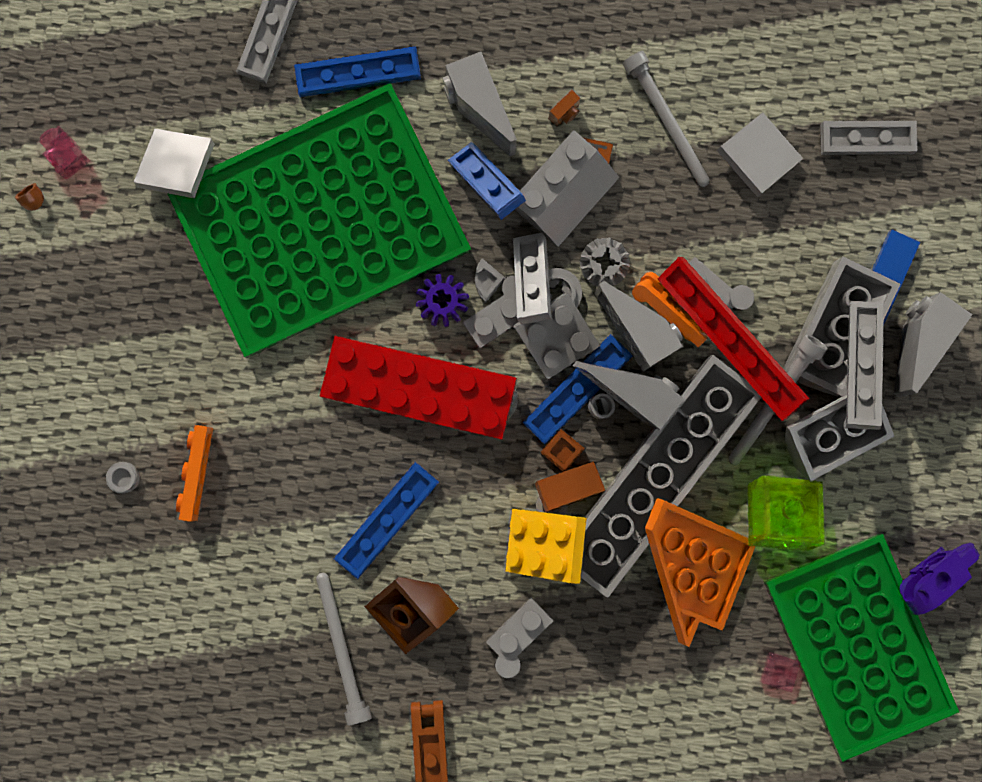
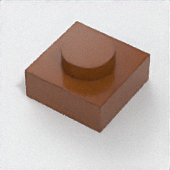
[548,90,581,127]

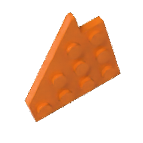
[645,498,757,647]

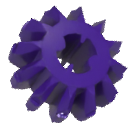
[416,274,469,328]

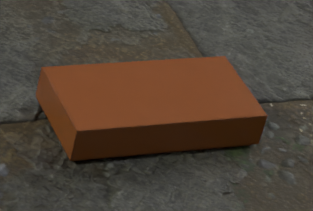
[535,461,606,513]

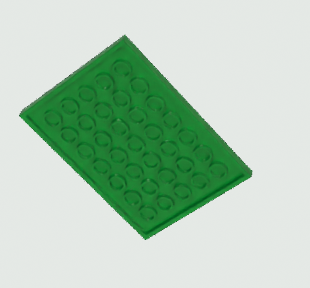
[167,83,472,358]

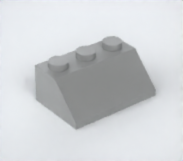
[515,130,619,247]
[784,394,894,481]

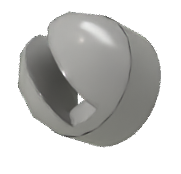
[588,393,615,419]

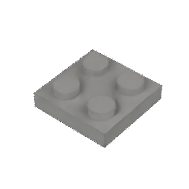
[513,292,600,380]

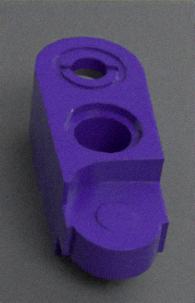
[900,543,980,615]

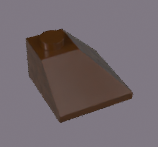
[364,577,459,654]

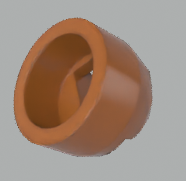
[15,183,44,211]

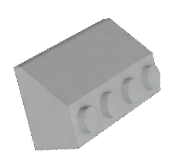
[783,256,900,397]

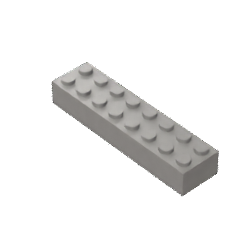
[581,355,761,598]

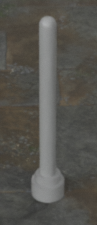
[622,51,710,187]
[729,334,828,465]
[316,573,372,725]

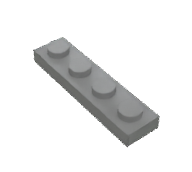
[846,301,884,430]

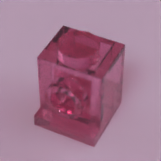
[39,125,91,180]

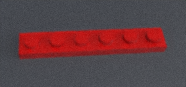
[658,257,810,421]

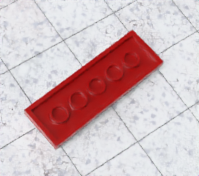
[320,336,518,440]

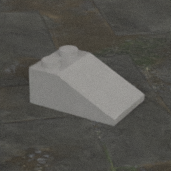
[442,52,517,156]
[594,281,683,372]
[893,292,972,397]
[573,361,684,430]

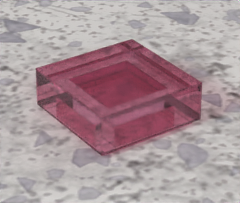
[760,651,800,693]

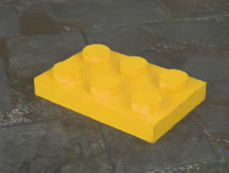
[505,509,587,584]

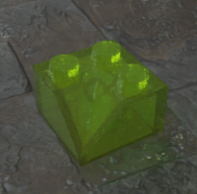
[748,475,825,551]

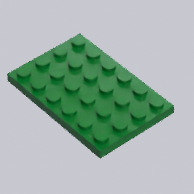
[764,533,959,762]

